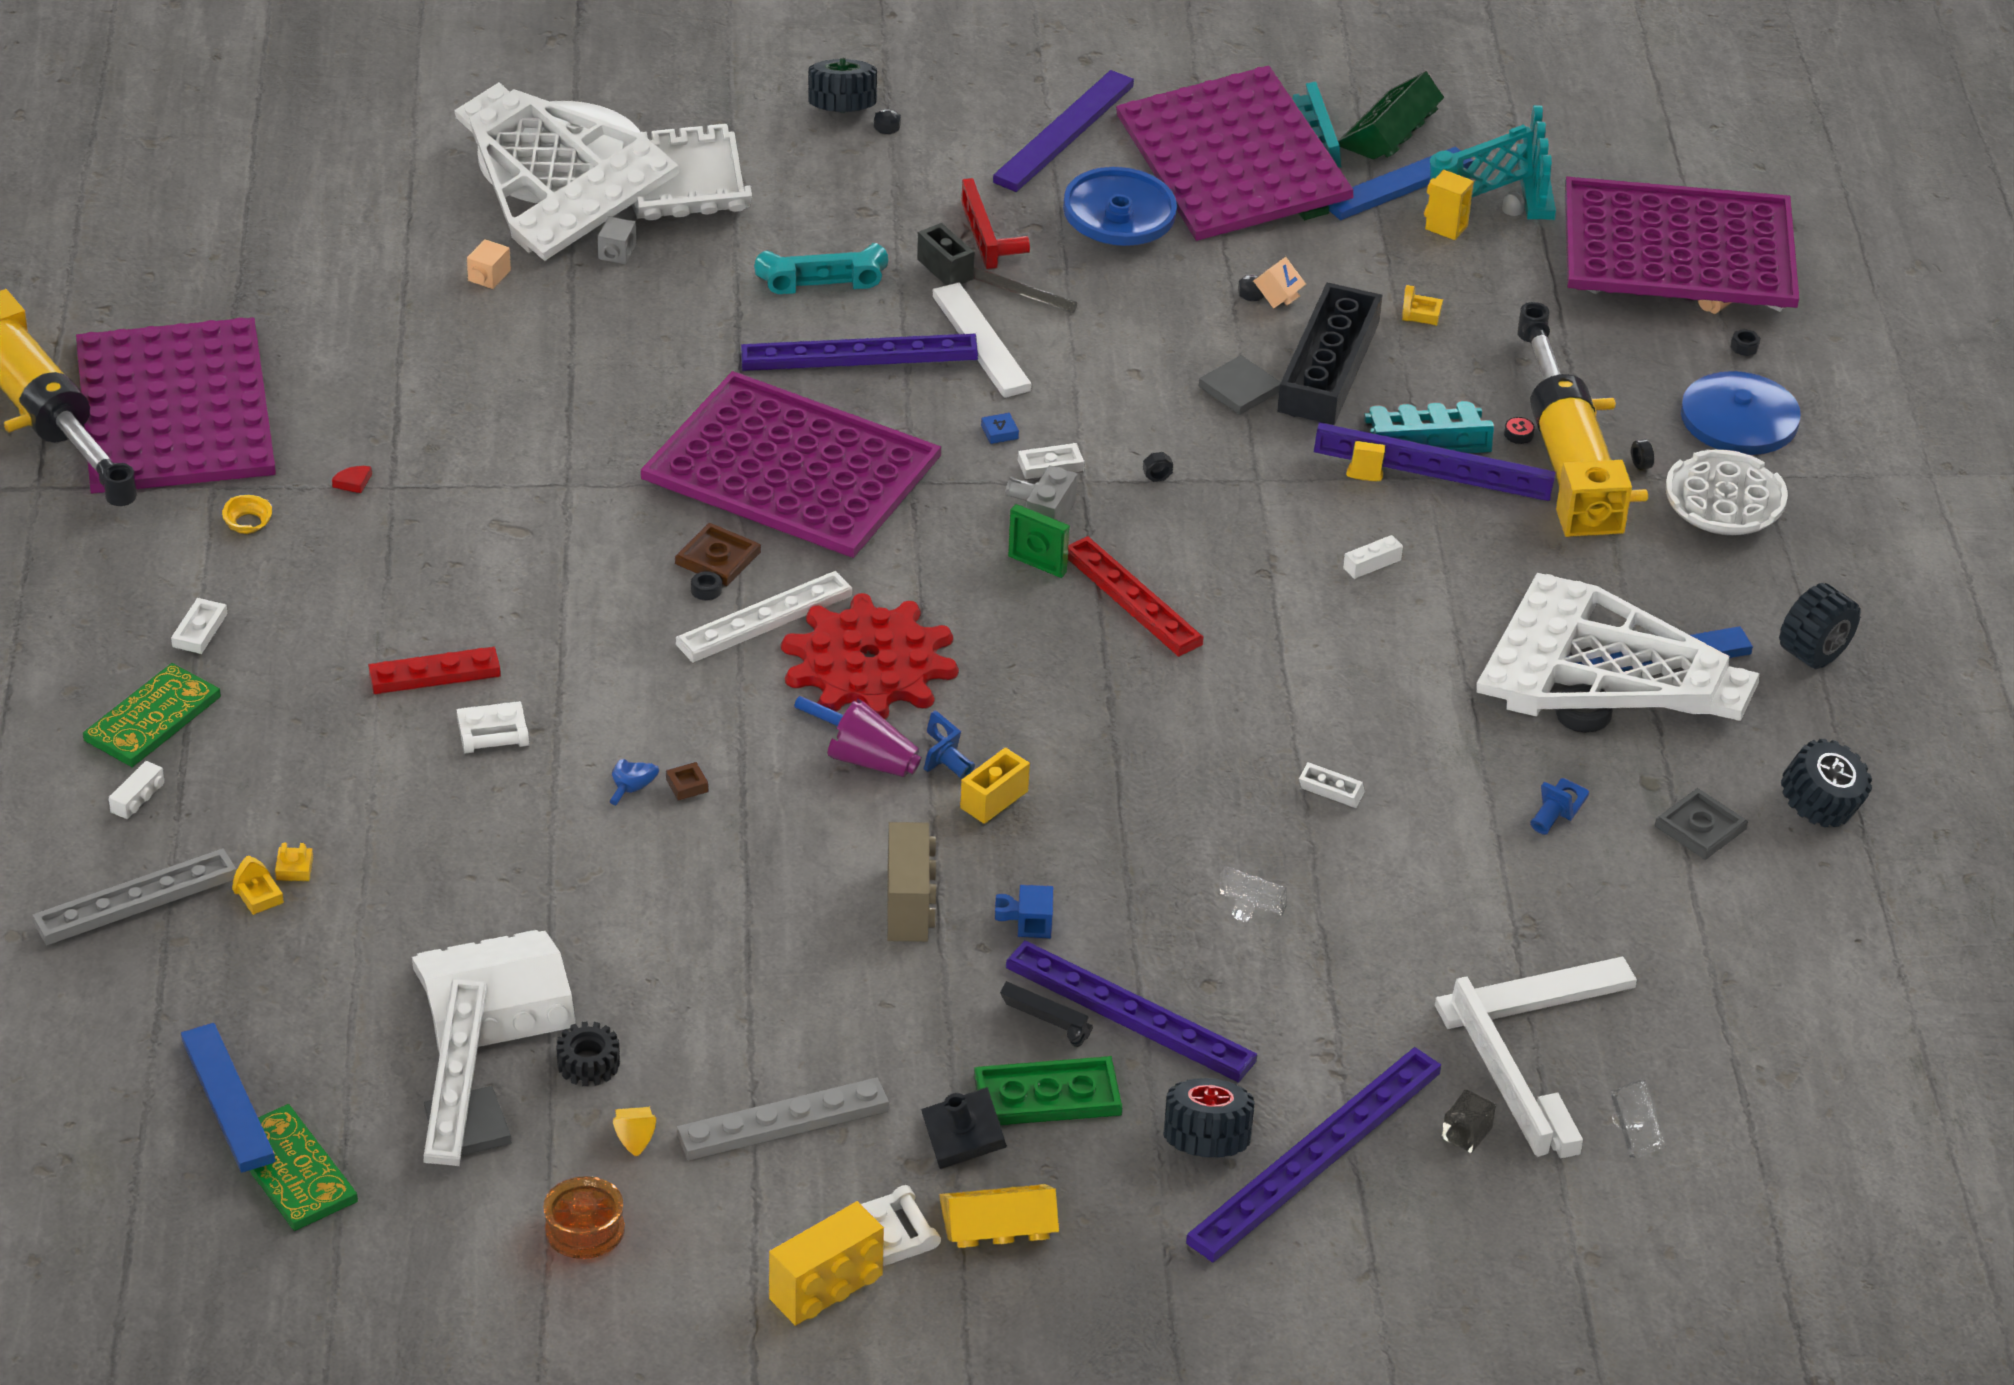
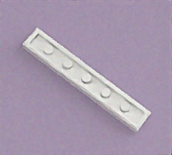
[933,282,1031,398]
[676,571,852,663]
[1435,956,1637,1029]
[1451,976,1553,1157]
[424,978,487,1166]

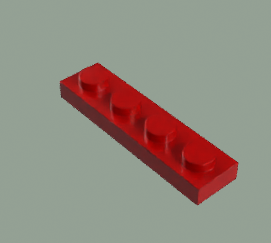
[368,646,501,694]

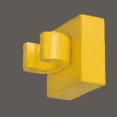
[275,843,313,881]

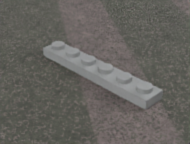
[32,848,236,946]
[677,1077,889,1161]

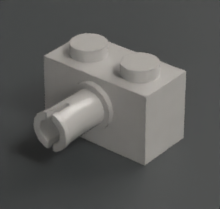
[1005,465,1078,522]

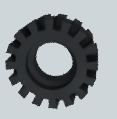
[556,1021,620,1086]

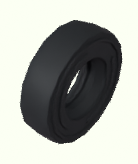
[1555,684,1613,733]

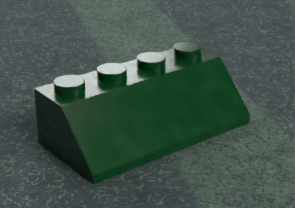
[1338,71,1444,160]

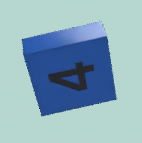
[981,413,1019,444]

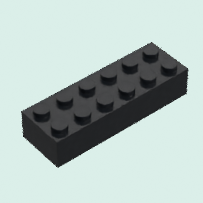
[1277,282,1383,425]

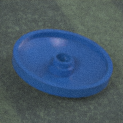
[1063,167,1177,246]
[1681,371,1801,455]

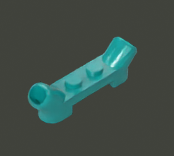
[754,243,889,294]

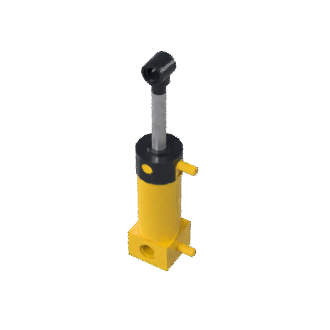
[0,289,137,506]
[1517,302,1648,537]

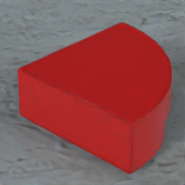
[332,466,372,493]

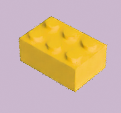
[769,1201,884,1326]

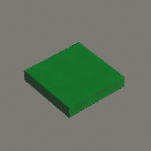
[1008,504,1070,578]

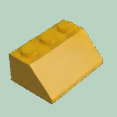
[939,1184,1059,1248]

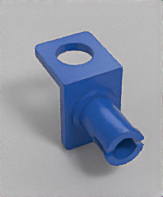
[924,710,975,780]
[1530,778,1589,835]

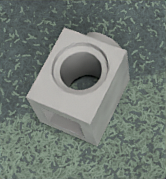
[598,216,637,264]

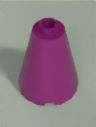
[827,699,922,777]

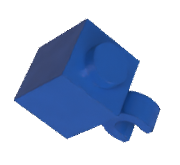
[995,885,1053,939]

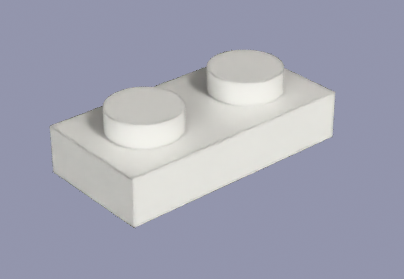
[1018,443,1084,479]
[171,598,227,654]

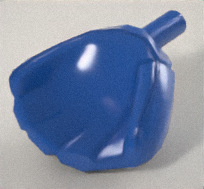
[610,759,659,805]

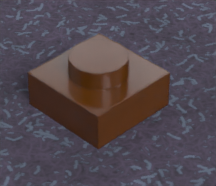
[666,762,709,801]

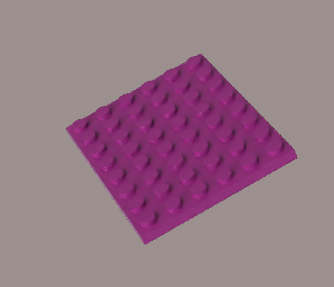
[1116,65,1353,241]
[1565,176,1799,308]
[76,317,276,494]
[640,371,941,558]

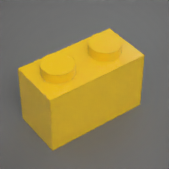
[1424,170,1474,240]
[960,747,1030,824]

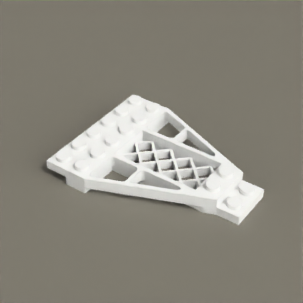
[454,82,680,261]
[1477,573,1759,721]

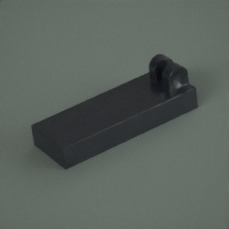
[1000,981,1093,1047]

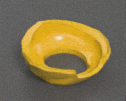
[222,495,272,534]

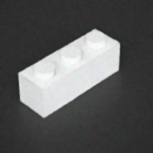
[1343,535,1403,579]
[109,761,164,819]
[1299,762,1365,808]
[1537,1093,1583,1159]

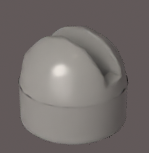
[1502,191,1525,216]

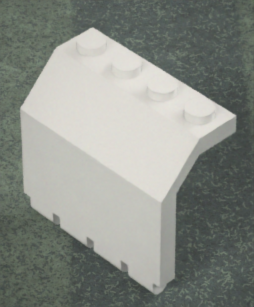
[622,124,752,220]
[412,930,576,1053]

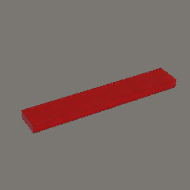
[1068,536,1204,657]

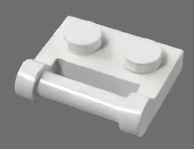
[457,701,529,754]
[861,1185,941,1266]

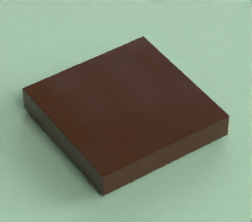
[675,522,761,586]

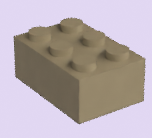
[887,822,936,942]

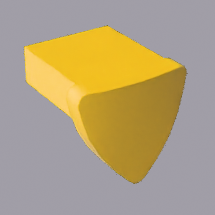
[1402,285,1443,326]
[1346,441,1385,481]
[232,856,284,915]
[613,1107,656,1156]

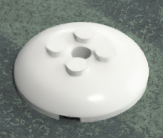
[1666,450,1788,535]

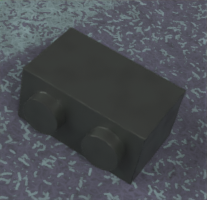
[917,223,975,285]

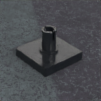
[921,1087,1007,1169]

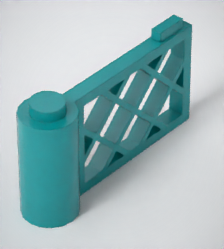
[1430,124,1533,197]

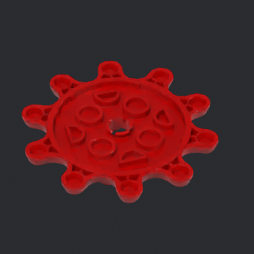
[781,593,959,719]

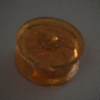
[543,1176,625,1259]

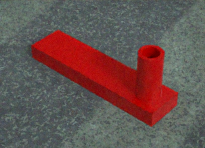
[961,178,1030,269]

